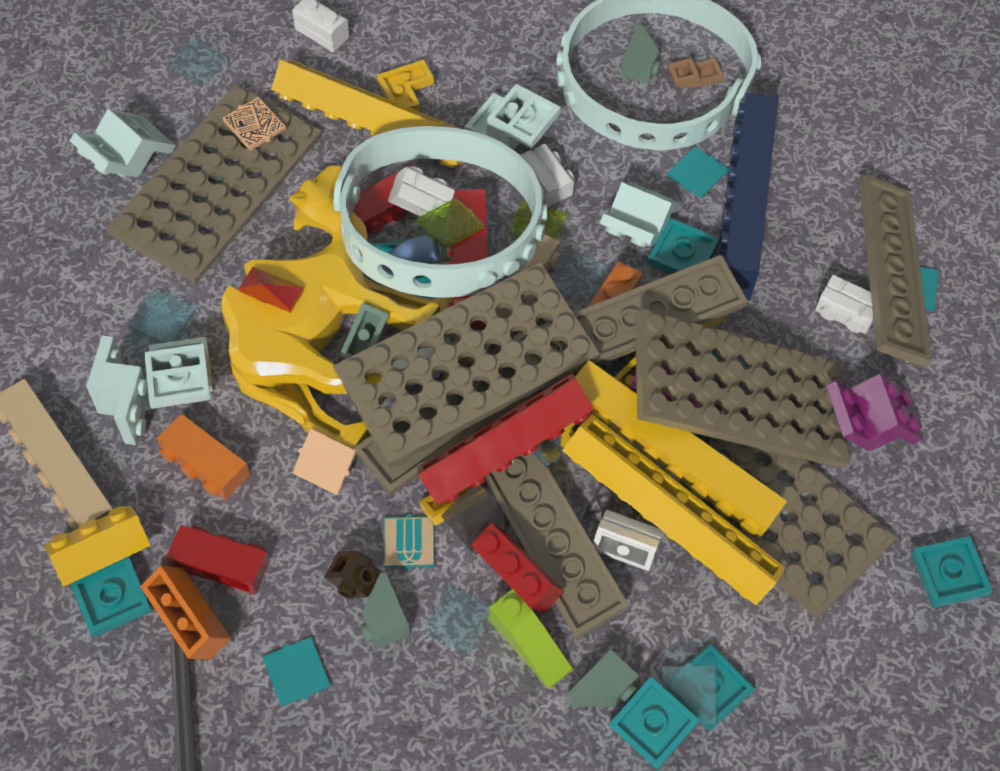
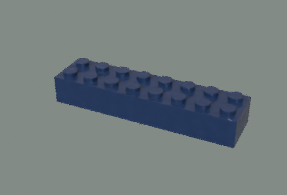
[717,92,778,301]

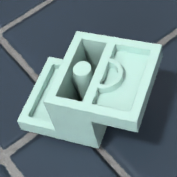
[465,84,561,150]
[70,109,176,178]
[599,182,681,247]
[86,336,151,445]
[145,337,213,409]

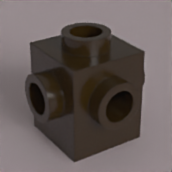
[324,551,381,600]

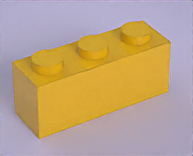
[44,505,151,587]

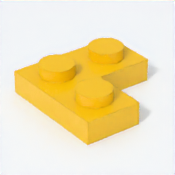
[376,59,434,111]

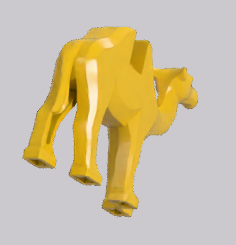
[221,166,454,460]

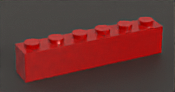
[448,189,488,330]
[418,373,595,505]

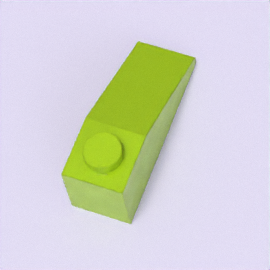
[488,589,573,689]

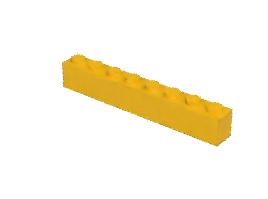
[271,60,465,168]
[575,360,787,538]
[562,414,785,605]

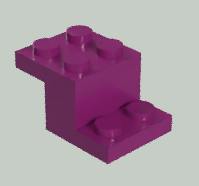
[826,374,923,451]

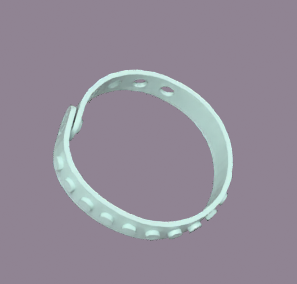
[556,0,761,150]
[333,126,547,298]

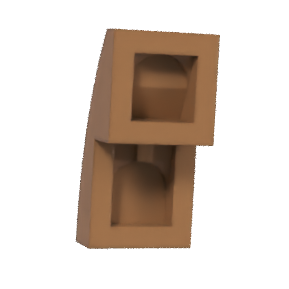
[667,58,724,88]

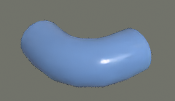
[381,234,443,286]

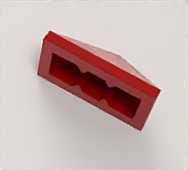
[239,267,304,313]

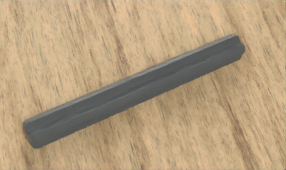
[170,637,196,771]

